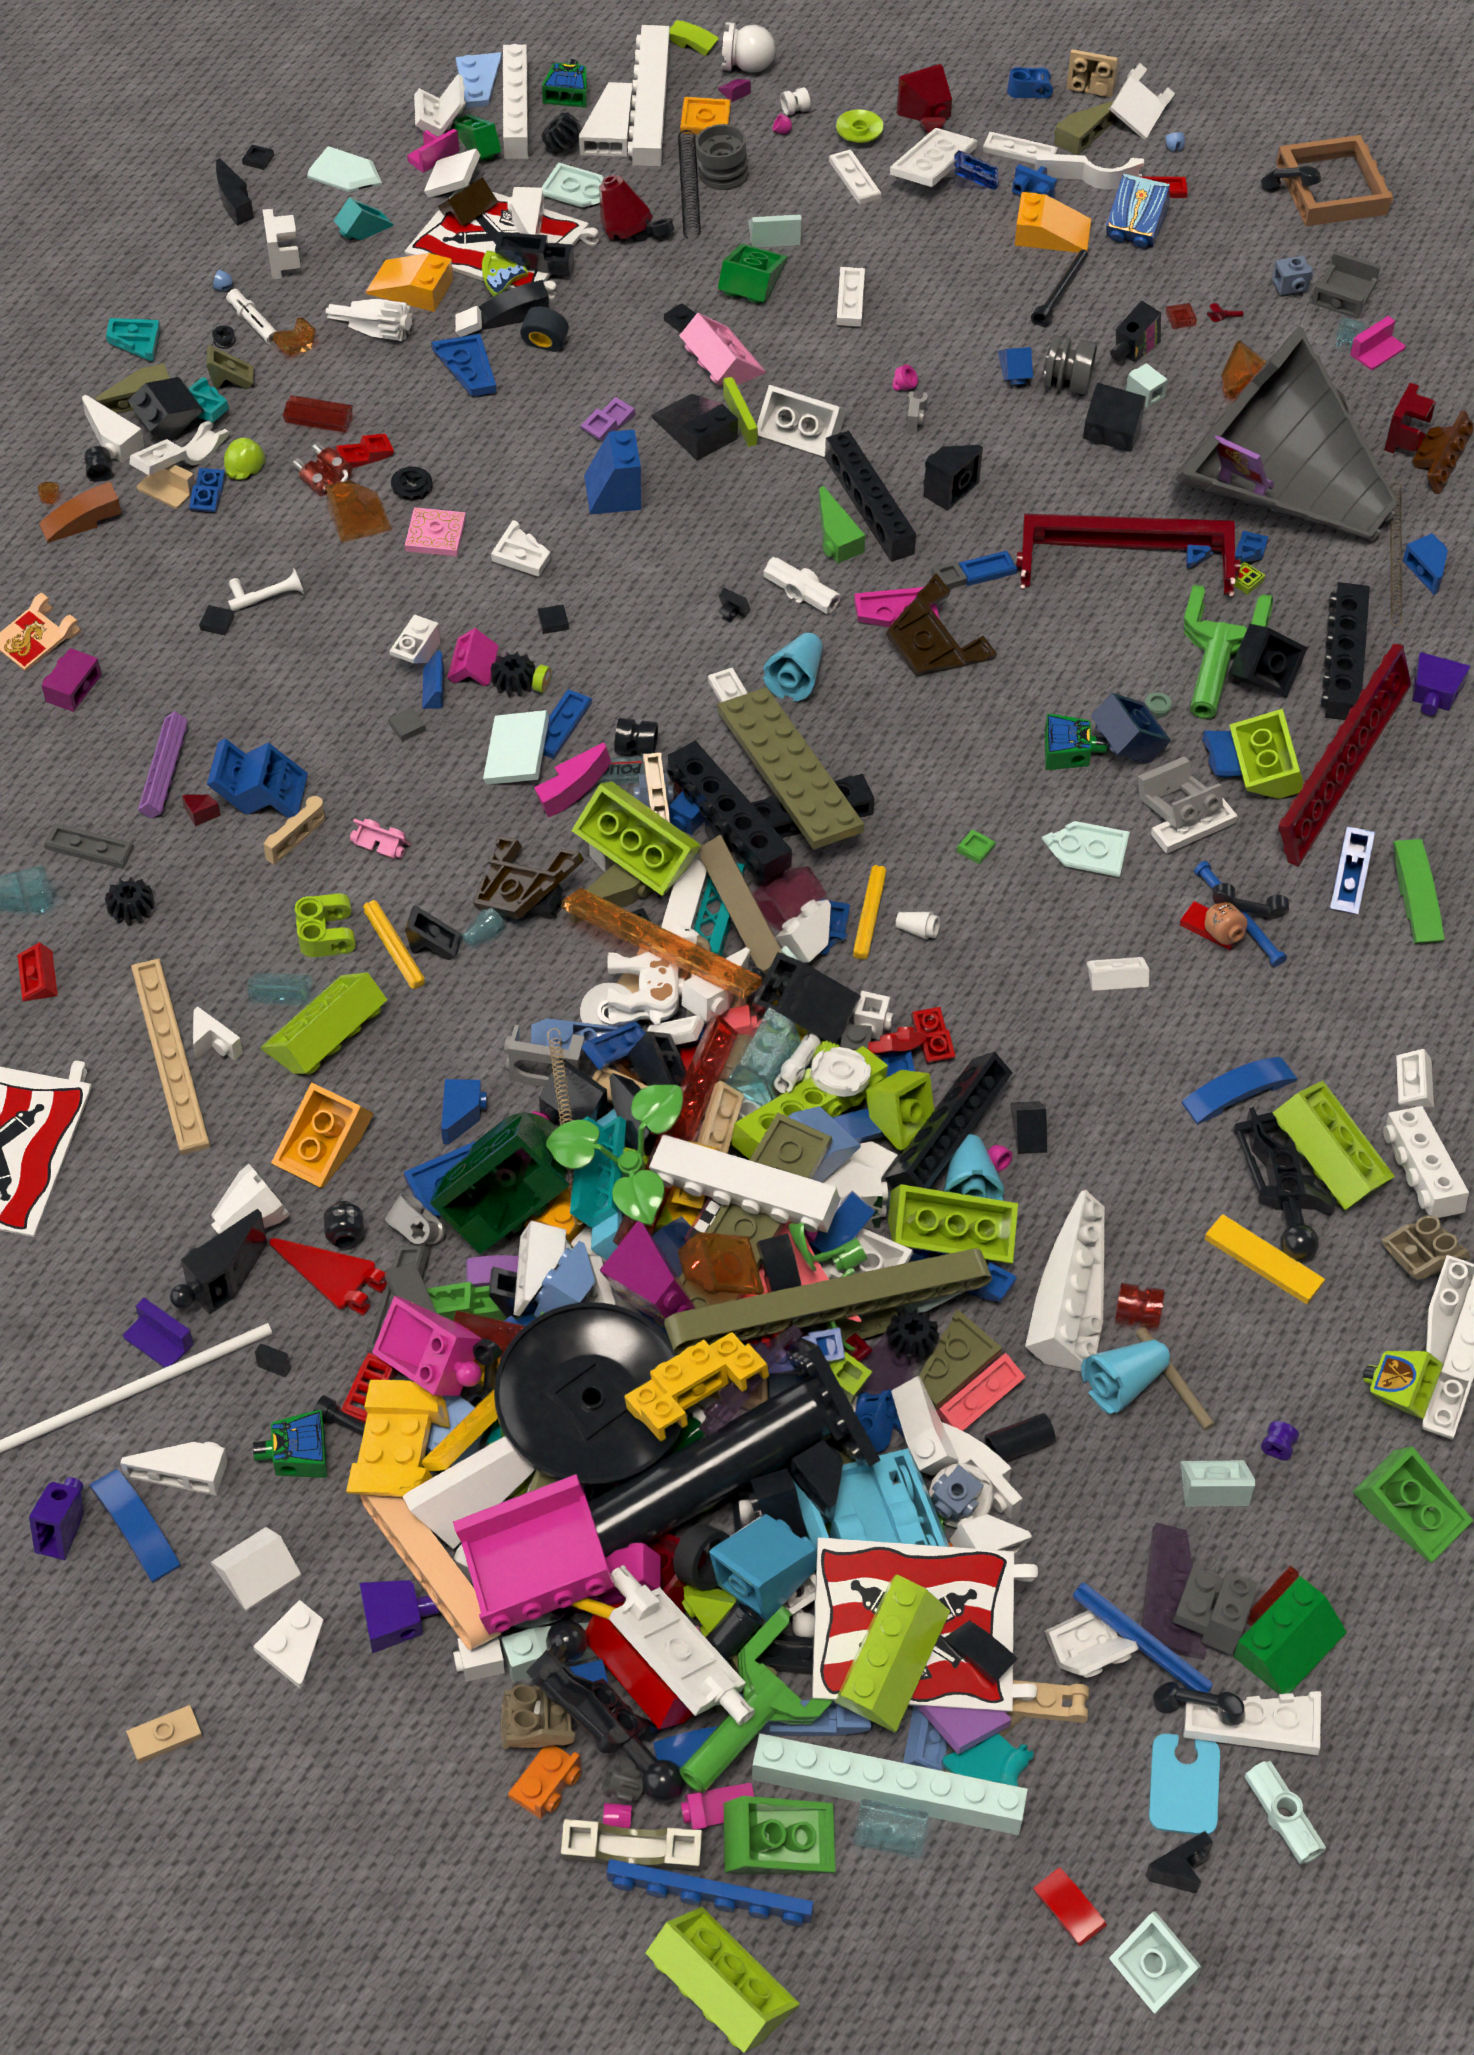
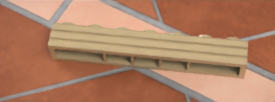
[643,752,670,822]

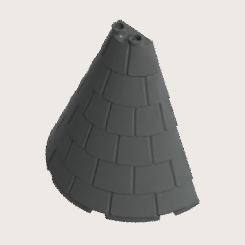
[1172,326,1398,542]

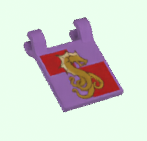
[1215,435,1274,496]

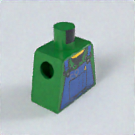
[542,59,587,108]
[1045,713,1107,770]
[253,1410,327,1478]

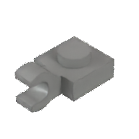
[907,391,928,434]

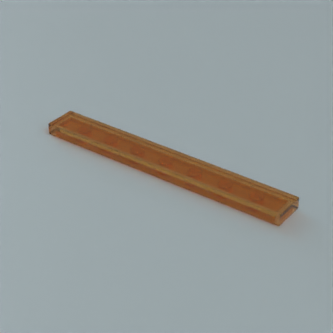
[562,888,762,999]

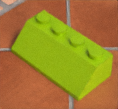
[571,781,702,895]
[260,972,388,1075]
[1273,1080,1395,1210]
[888,1184,1018,1264]
[835,1574,950,1733]
[645,1907,800,2053]

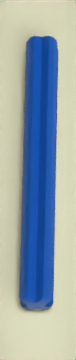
[1073,1583,1212,1693]

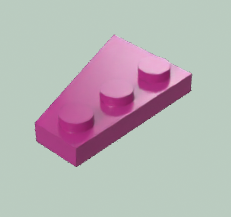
[854,587,939,627]

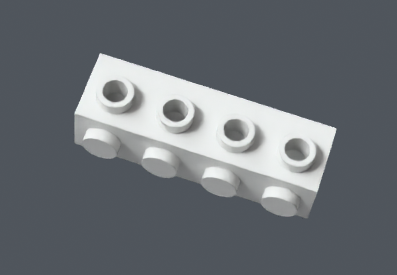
[1383,1106,1469,1218]

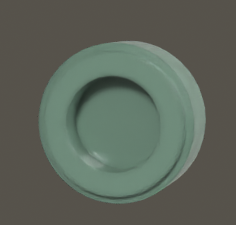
[1145,692,1172,718]

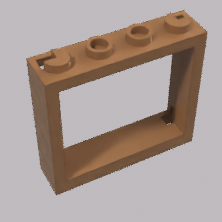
[1276,135,1393,227]

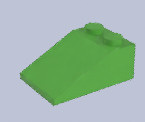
[1353,1446,1473,1563]
[723,1796,835,1875]

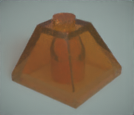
[1221,340,1267,400]
[325,480,392,543]
[677,1232,764,1295]

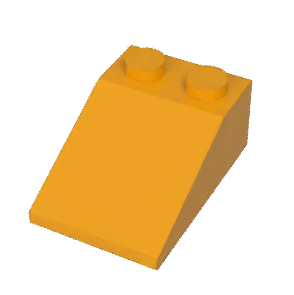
[1014,192,1091,253]
[366,253,453,312]
[271,1082,374,1189]

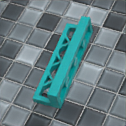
[690,863,745,966]
[570,1116,626,1228]

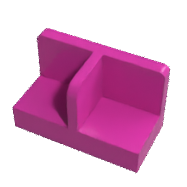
[407,129,459,173]

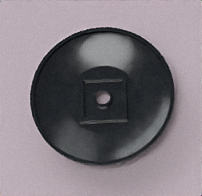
[494,1302,688,1486]

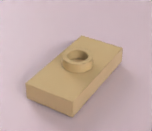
[126,1705,203,1764]

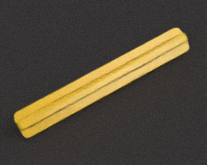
[853,865,886,960]
[363,900,425,989]

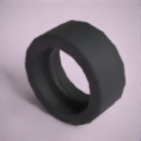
[673,1523,730,1591]

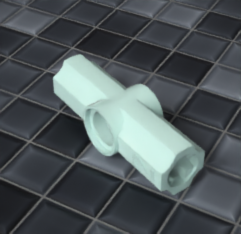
[1245,1761,1326,1864]

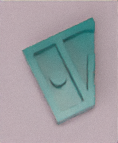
[106,318,161,361]
[188,377,229,422]

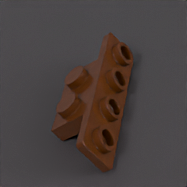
[1412,411,1474,494]

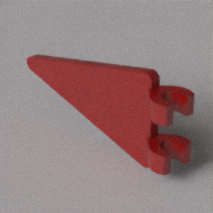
[269,1238,387,1316]

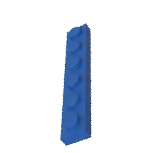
[606,1859,814,1926]

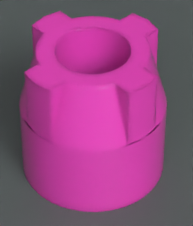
[603,1803,632,1829]

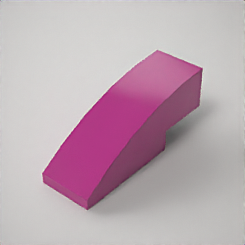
[534,742,611,817]

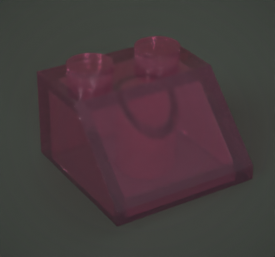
[752,866,827,929]

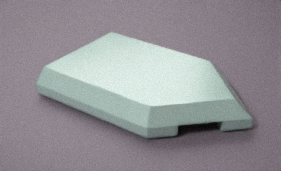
[307,146,382,192]
[541,162,604,208]
[1042,821,1130,877]

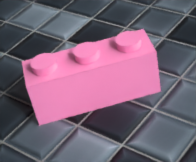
[679,313,766,386]

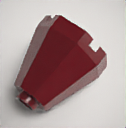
[599,175,653,239]

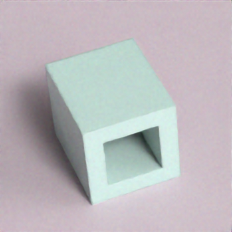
[1126,363,1168,408]

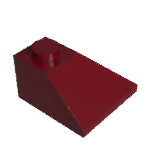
[896,64,952,121]

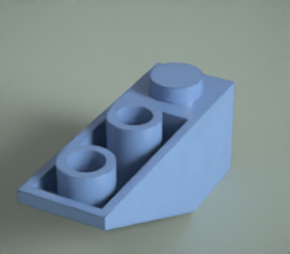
[531,1018,619,1057]

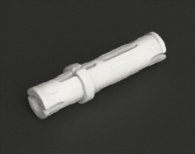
[226,289,280,345]
[774,1034,821,1093]

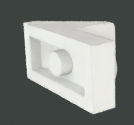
[193,1007,243,1061]

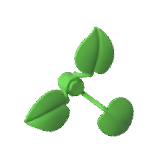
[546,1085,683,1226]
[788,1222,868,1351]

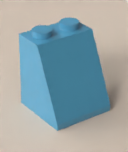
[709,1514,817,1621]

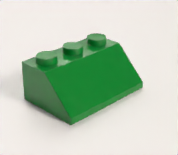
[1233,1576,1347,1695]

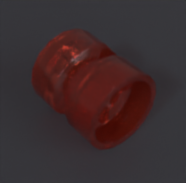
[1115,1282,1164,1329]

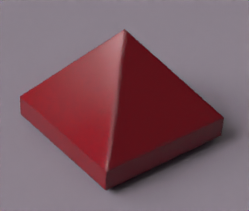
[920,117,945,134]
[844,1333,873,1363]

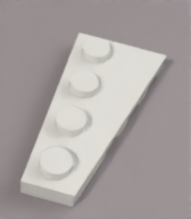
[1183,1691,1321,1755]

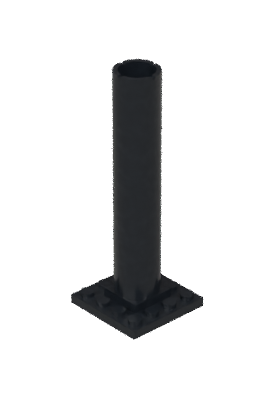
[588,1335,881,1558]

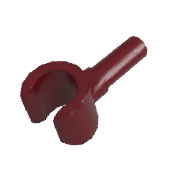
[1207,303,1244,322]

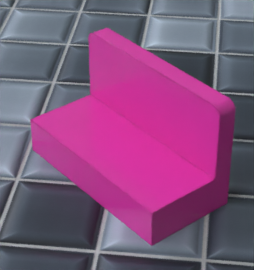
[1350,316,1406,370]
[447,628,498,686]

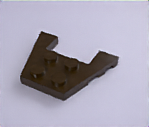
[885,573,997,676]
[473,835,584,919]

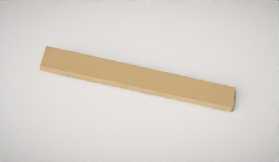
[131,958,210,1155]

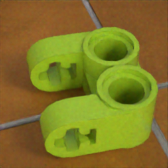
[294,893,356,958]

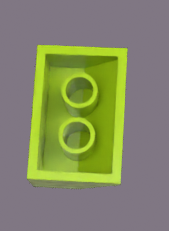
[1229,709,1304,799]

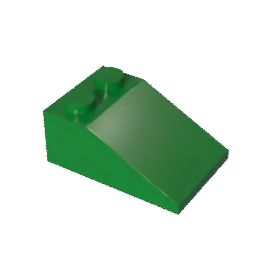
[717,243,788,303]

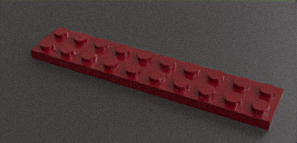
[1278,644,1411,867]

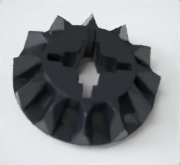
[391,466,432,501]

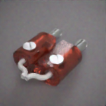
[293,442,353,497]

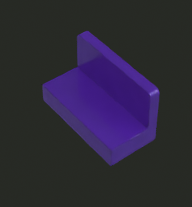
[123,1298,194,1368]

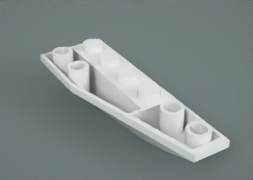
[1025,1190,1105,1371]
[1422,1255,1474,1440]

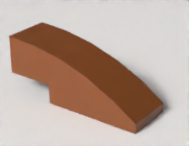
[39,482,121,543]

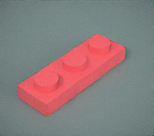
[936,1353,1025,1431]

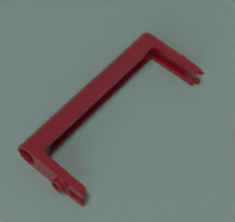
[1016,513,1240,597]

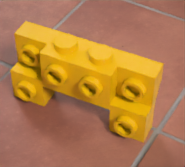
[624,1332,769,1442]

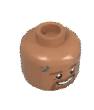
[1204,902,1248,945]

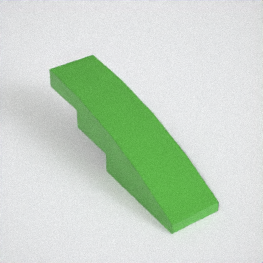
[1393,839,1445,944]
[426,1282,537,1322]

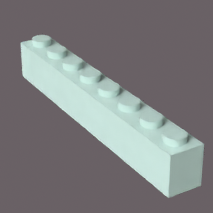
[752,1734,1028,1835]

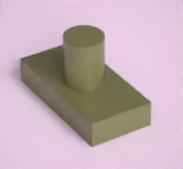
[834,1307,898,1341]

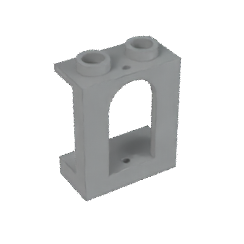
[1138,756,1223,828]
[504,1025,586,1087]

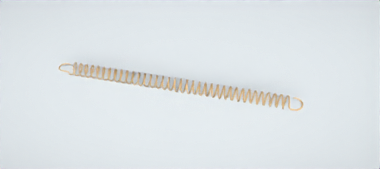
[547,1028,584,1225]

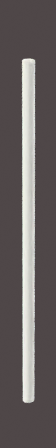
[0,1323,273,1454]

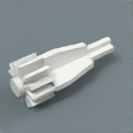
[326,299,413,341]

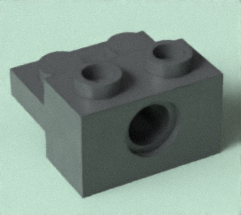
[1173,1566,1258,1655]

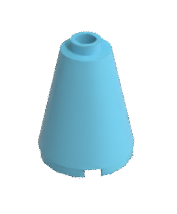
[763,633,823,701]
[944,1134,1004,1201]
[1081,1340,1170,1414]

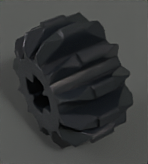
[541,112,582,153]
[490,651,536,697]
[105,877,155,926]
[886,1308,940,1362]

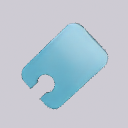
[1149,1734,1220,1835]

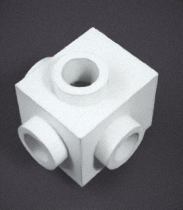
[849,991,893,1040]

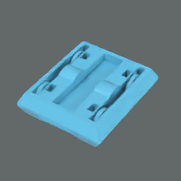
[792,1448,950,1553]

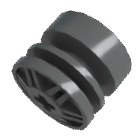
[696,124,748,189]
[1043,335,1097,395]

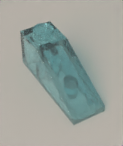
[0,865,55,914]

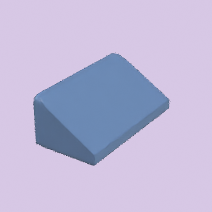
[903,1706,948,1771]

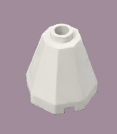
[211,1164,290,1234]

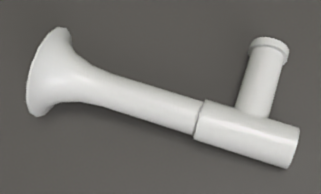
[228,568,304,611]

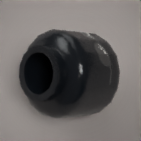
[324,1201,364,1248]

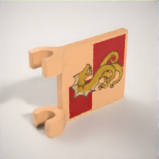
[0,593,81,671]

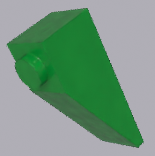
[451,114,502,160]

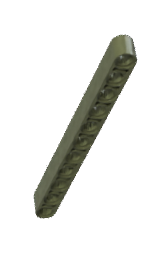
[664,1248,992,1354]

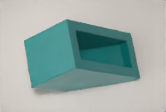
[334,197,394,241]

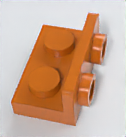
[508,1745,582,1820]

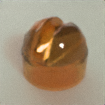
[38,482,59,504]

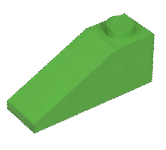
[818,486,865,564]

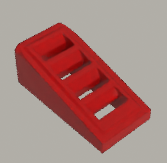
[341,1353,397,1423]

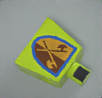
[1363,1351,1443,1419]

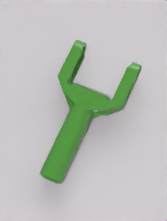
[1184,585,1273,719]
[679,1605,833,1793]

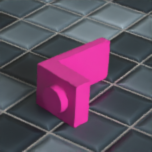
[680,1783,754,1830]

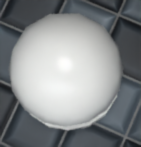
[722,22,776,73]

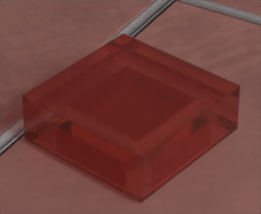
[1165,303,1197,329]

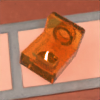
[272,317,316,354]

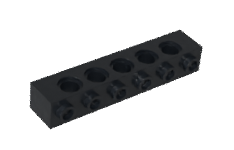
[825,430,916,562]
[1320,582,1370,720]
[666,740,792,882]
[705,774,875,852]
[884,1051,1013,1189]

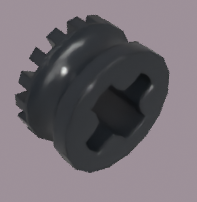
[212,325,236,349]

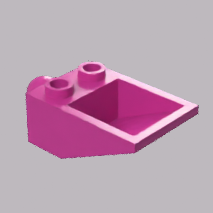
[372,1296,482,1396]

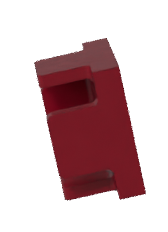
[1384,383,1436,454]

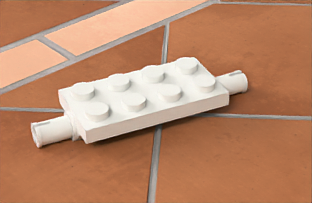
[609,1565,755,1726]

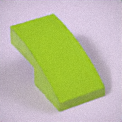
[669,20,719,56]

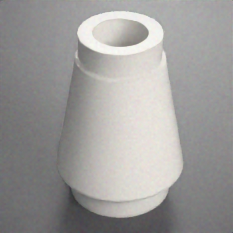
[896,912,940,940]

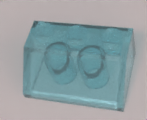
[725,1007,801,1106]

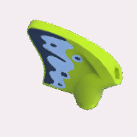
[482,250,528,297]

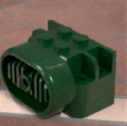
[430,1112,569,1254]

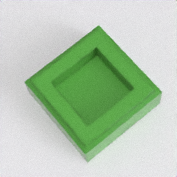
[957,829,996,864]

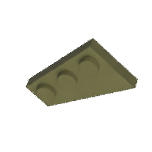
[919,1309,1002,1410]

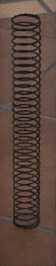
[678,130,701,239]

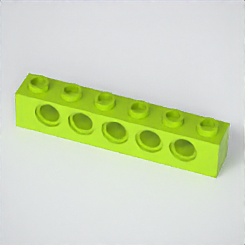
[731,1046,888,1160]

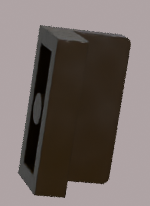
[438,177,498,226]

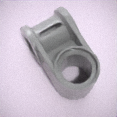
[385,1193,445,1244]

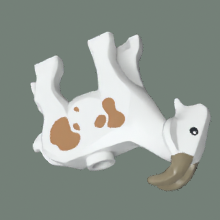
[608,924,712,1027]

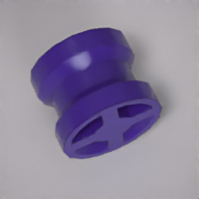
[1261,1421,1299,1461]

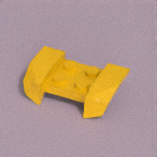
[346,1380,450,1498]

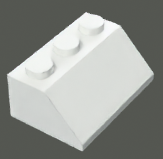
[757,385,847,457]

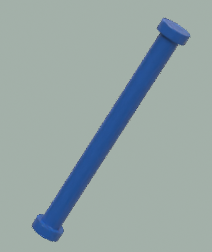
[1194,861,1287,967]

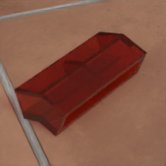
[283,395,353,433]

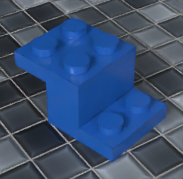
[207,738,308,818]

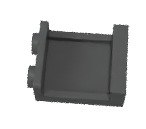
[1311,251,1381,319]

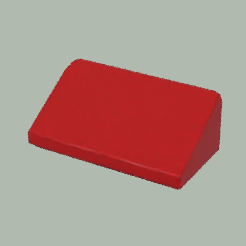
[17,942,58,1002]

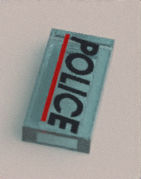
[593,756,644,786]

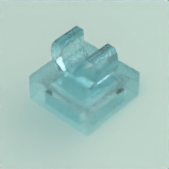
[1336,317,1366,350]

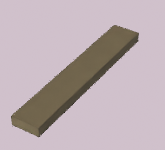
[698,835,784,975]

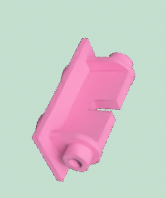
[350,819,411,860]

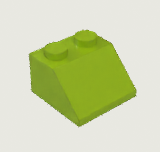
[866,1070,934,1150]

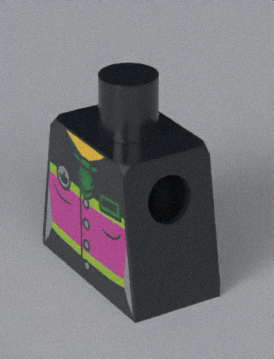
[1110,300,1161,363]

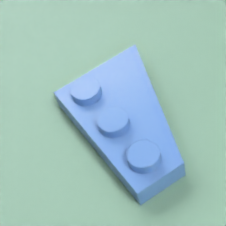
[456,52,502,108]

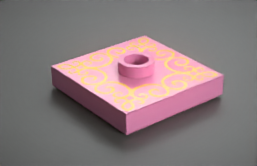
[405,507,466,556]

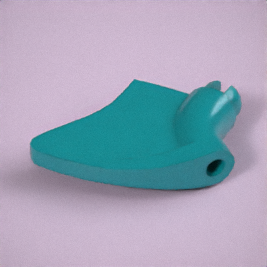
[942,1733,1034,1787]

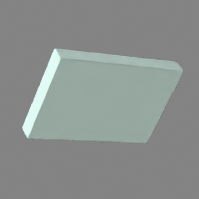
[483,710,549,785]

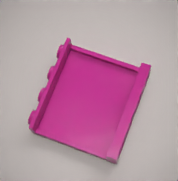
[453,1474,615,1635]

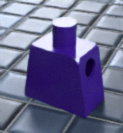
[1412,652,1470,716]
[29,1477,84,1560]
[359,1580,439,1653]

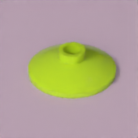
[836,109,883,143]

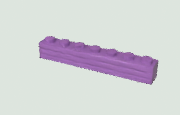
[138,711,188,818]

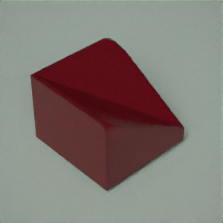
[182,794,221,826]

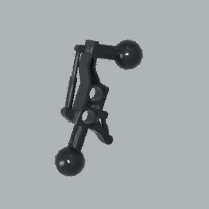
[1233,1099,1337,1262]
[526,1620,685,1803]

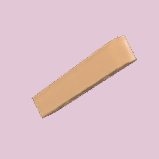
[360,1495,501,1651]

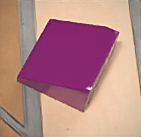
[718,79,751,102]

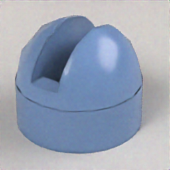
[1165,132,1185,152]
[213,270,233,291]

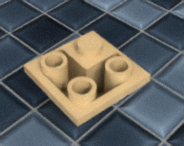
[1066,49,1120,97]

